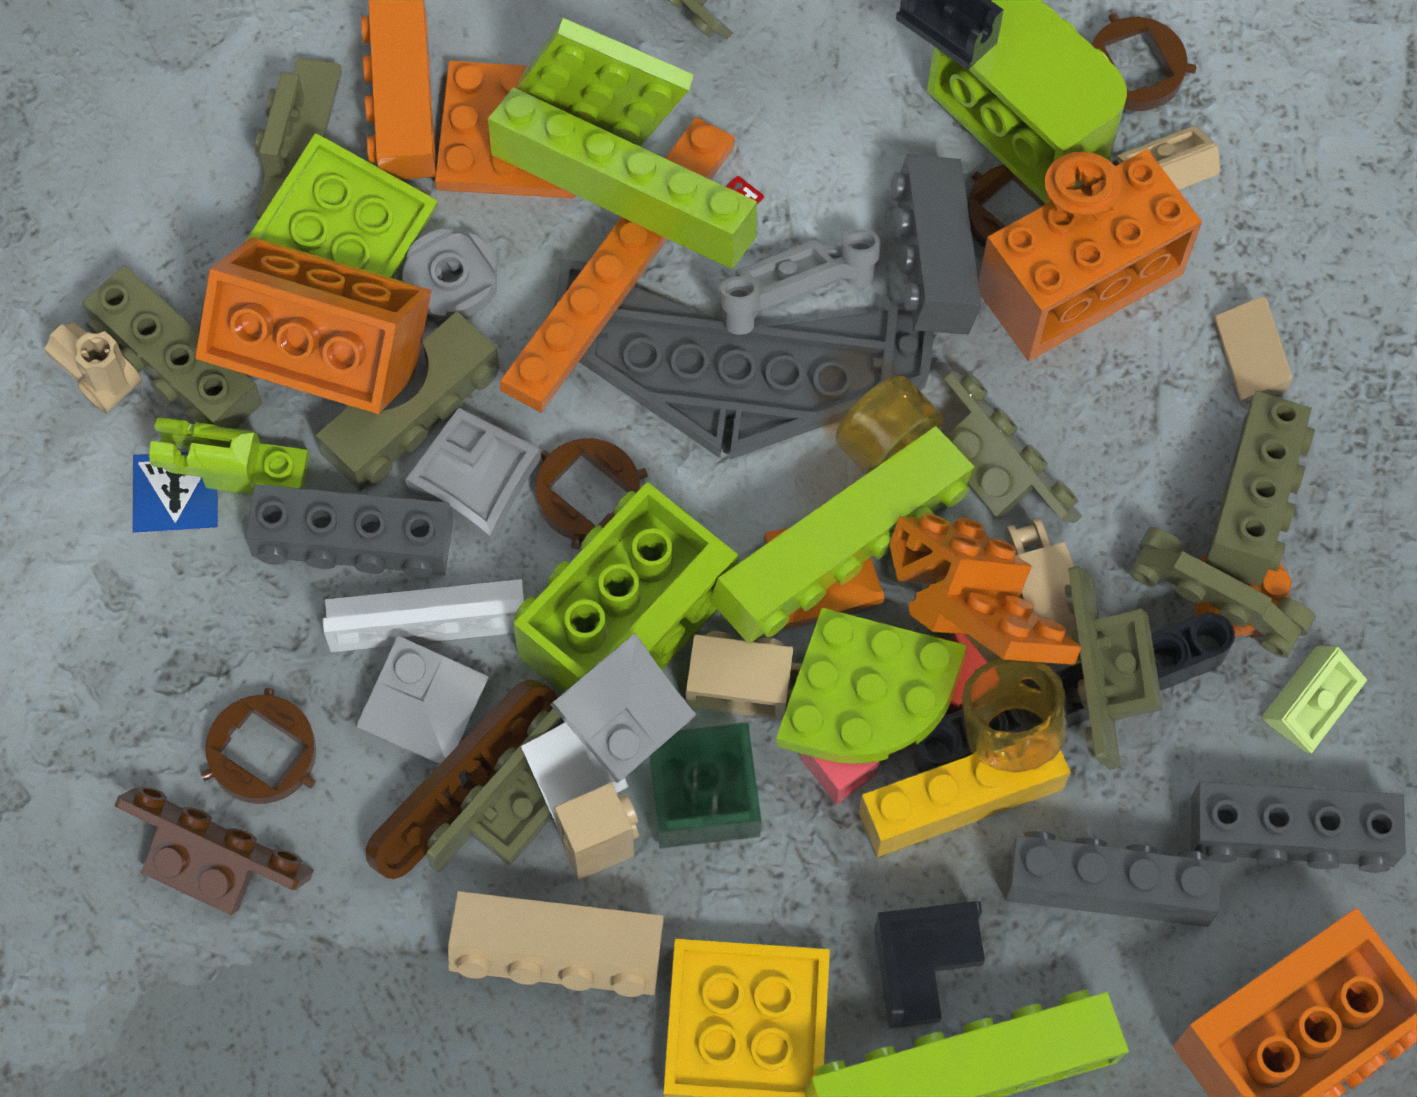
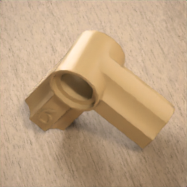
[44,321,142,413]

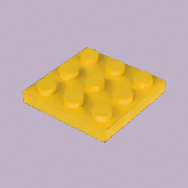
[663,939,830,1097]

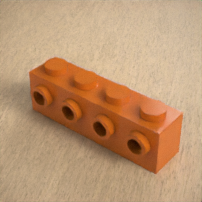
[361,0,436,180]

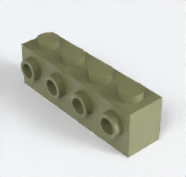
[82,265,262,429]
[1205,391,1315,587]

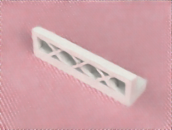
[323,579,524,652]

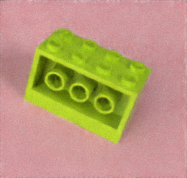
[513,482,738,694]

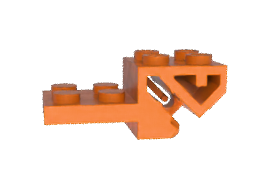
[890,513,1082,665]

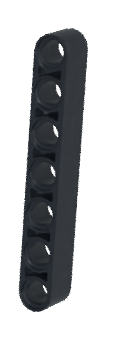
[913,612,1235,773]

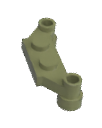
[1129,527,1316,658]

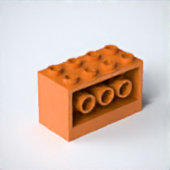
[978,149,1202,362]
[195,237,432,414]
[1172,908,1417,1097]

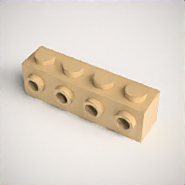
[448,891,664,997]

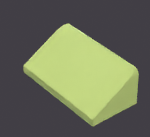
[1262,646,1367,754]

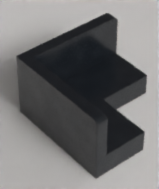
[874,901,985,1028]

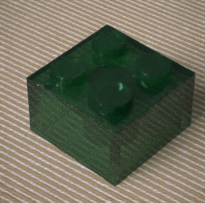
[648,722,762,849]

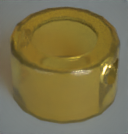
[835,375,943,474]
[961,658,1068,773]

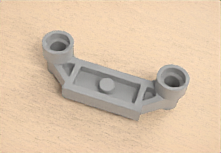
[720,229,880,335]

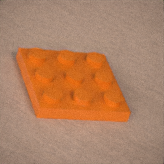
[435,61,575,199]

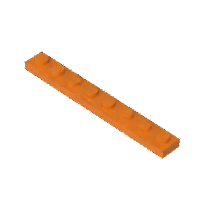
[500,117,735,413]

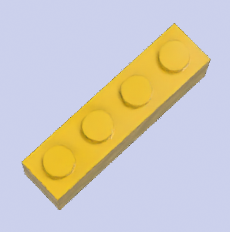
[858,727,1071,857]

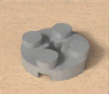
[402,229,497,324]

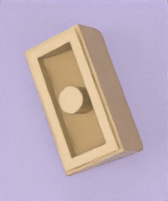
[1114,125,1220,190]
[1214,297,1292,403]

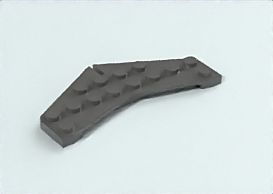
[554,259,934,459]

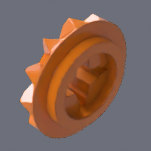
[1044,152,1123,221]

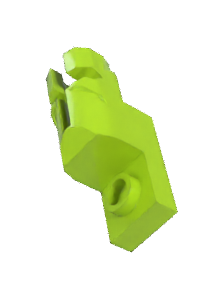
[149,417,310,495]

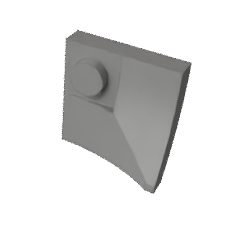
[405,407,541,543]
[550,634,696,783]
[356,636,489,764]

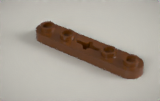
[365,679,557,879]

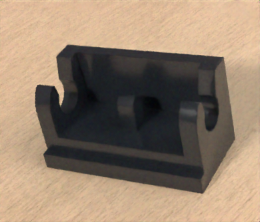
[896,0,1004,70]

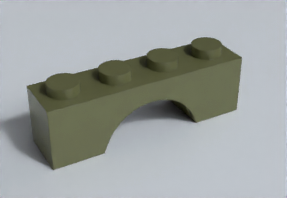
[316,311,500,492]

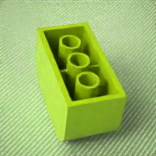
[927,0,1127,204]

